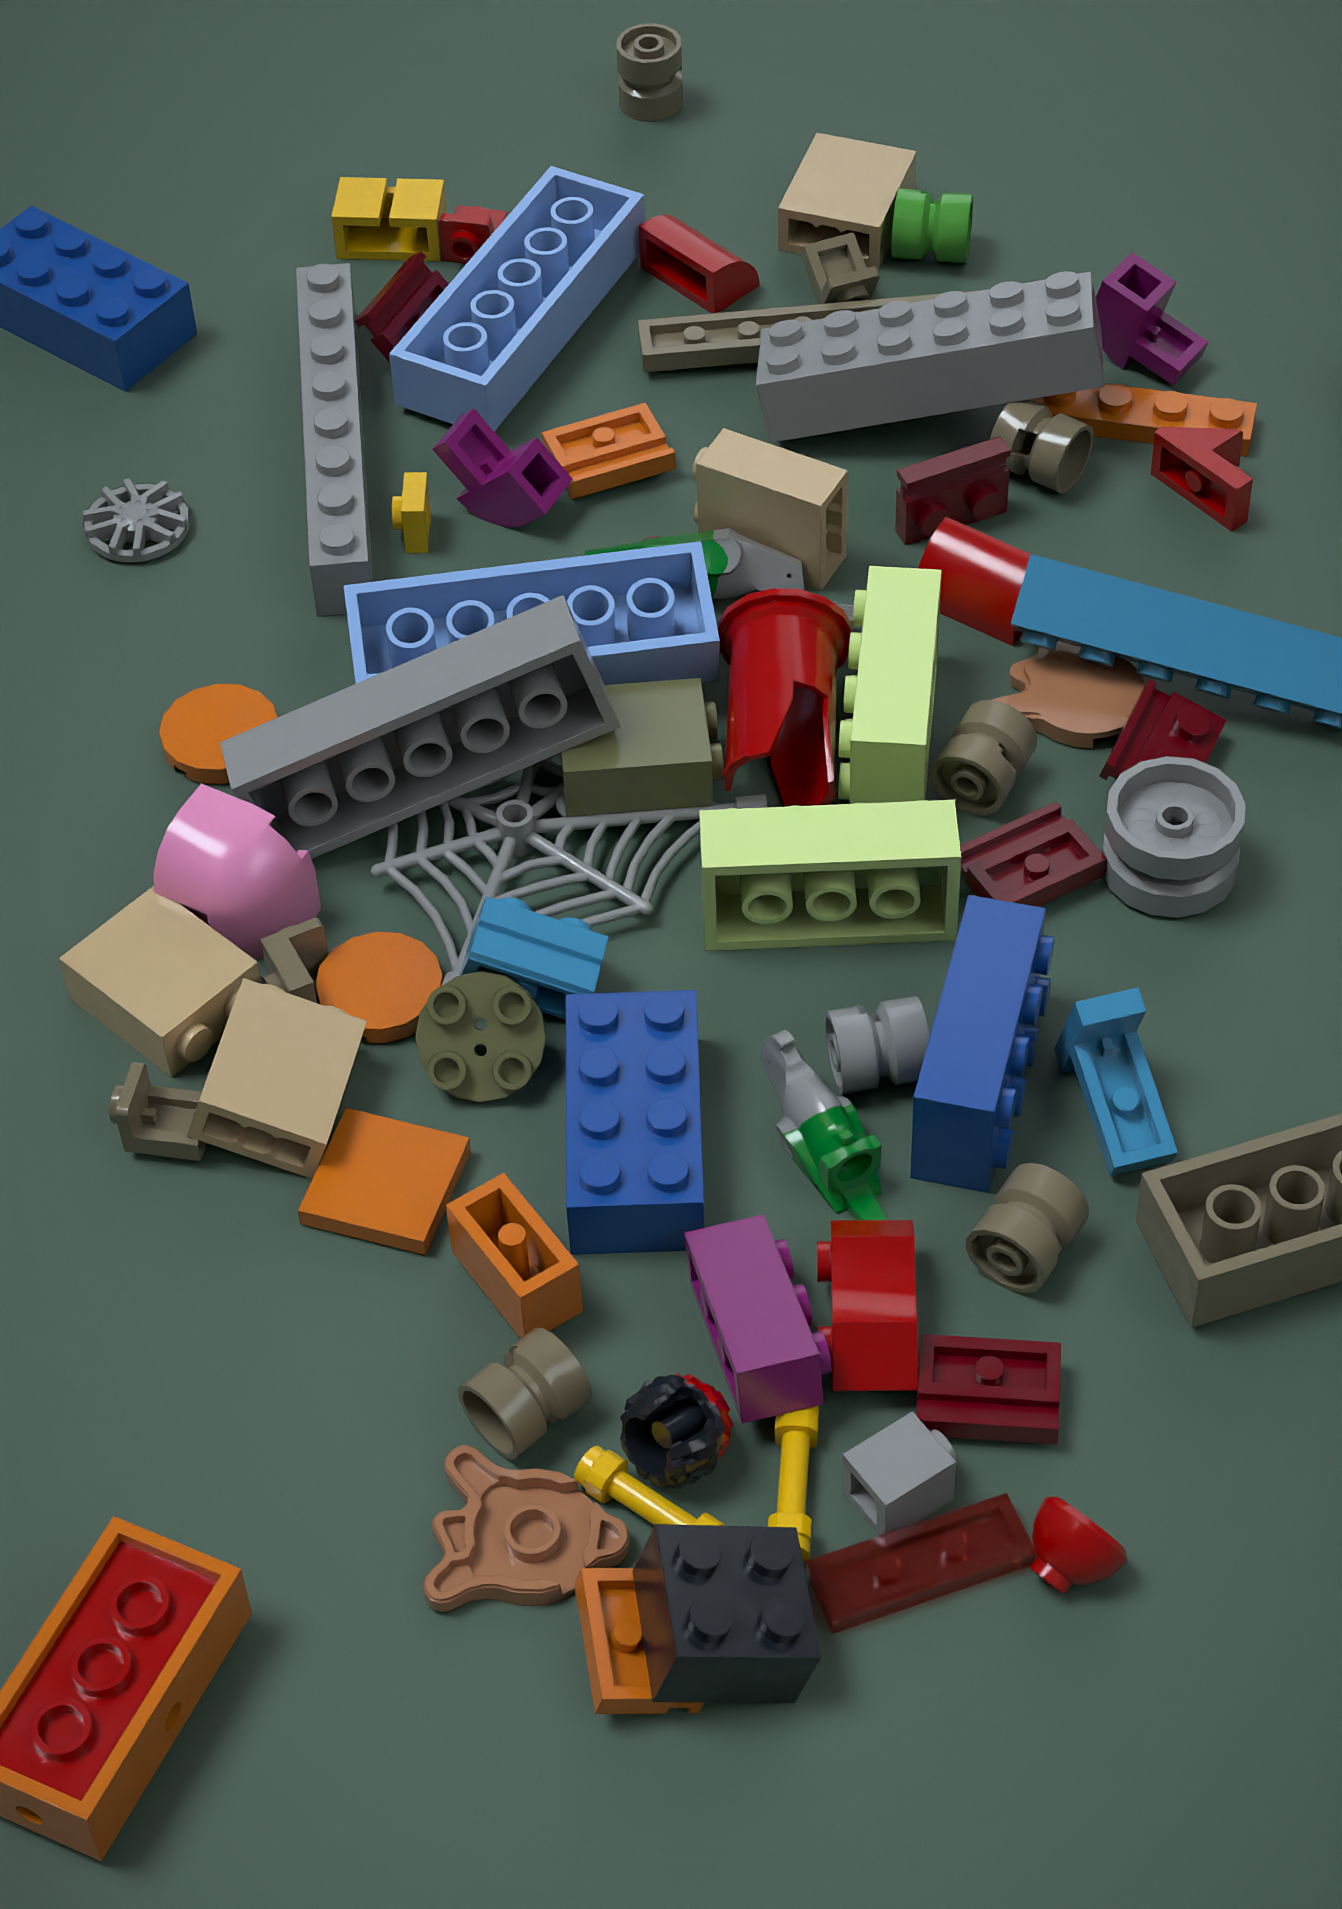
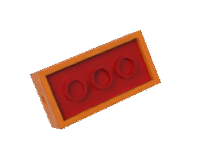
[0,1516,252,1861]

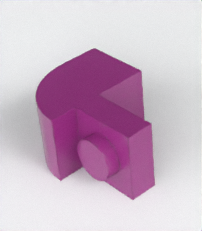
[1096,252,1209,386]
[432,408,573,527]

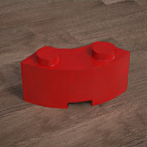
[817,1220,918,1391]

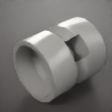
[824,996,930,1095]

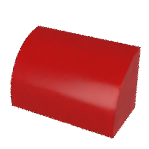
[639,214,760,314]
[918,517,1030,646]

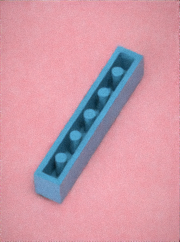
[1011,554,1342,730]

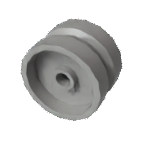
[1103,756,1246,918]

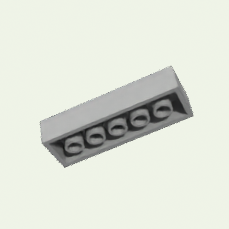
[756,271,1104,443]
[220,595,620,859]

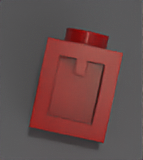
[438,205,508,264]

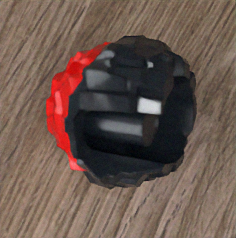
[620,1373,734,1489]

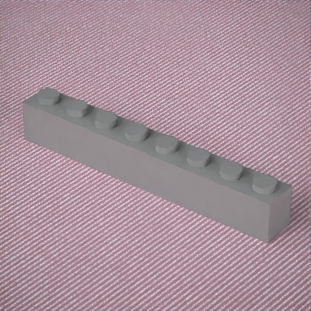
[296,263,373,616]

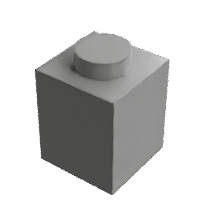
[842,1411,958,1543]

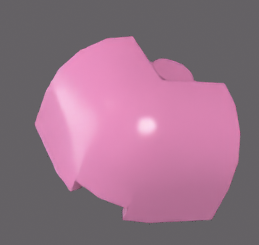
[153,784,321,959]

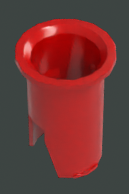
[717,588,853,807]

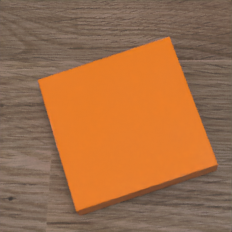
[298,1108,471,1255]

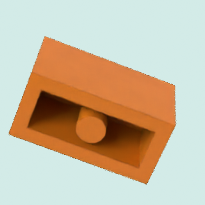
[446,1172,583,1339]

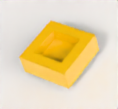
[392,472,432,553]

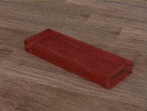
[806,1493,1036,1634]

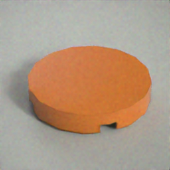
[159,683,277,784]
[315,932,443,1044]

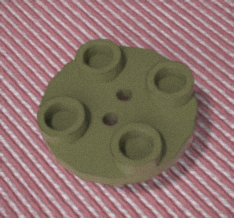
[415,971,547,1102]

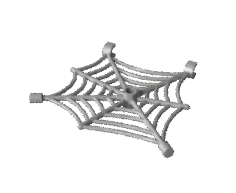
[371,759,767,986]

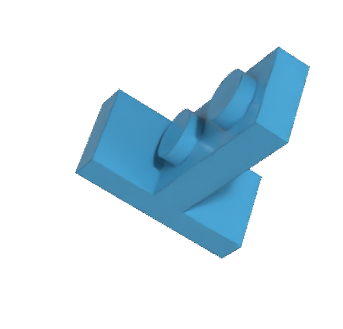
[1054,987,1178,1176]

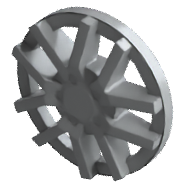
[83,478,190,562]

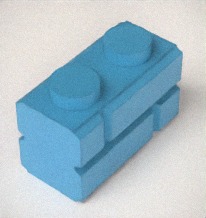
[459,896,608,1020]

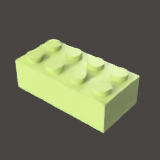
[838,566,941,804]
[699,799,961,951]

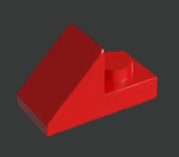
[1150,427,1253,532]

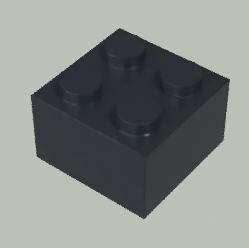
[632,1524,821,1703]

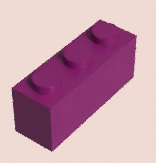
[684,1214,832,1424]

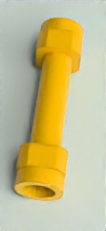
[768,1406,819,1564]
[574,1445,725,1526]

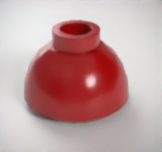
[1029,1496,1128,1595]

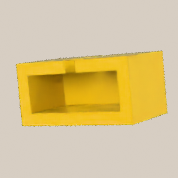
[331,177,447,262]

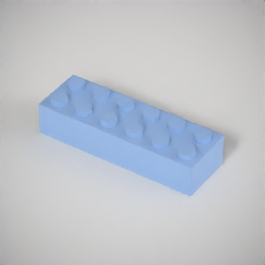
[389,166,645,432]
[343,541,720,685]

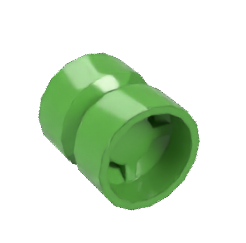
[892,188,973,264]

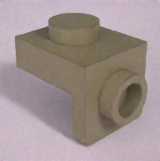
[800,232,880,304]
[260,918,329,1003]
[109,1062,207,1161]

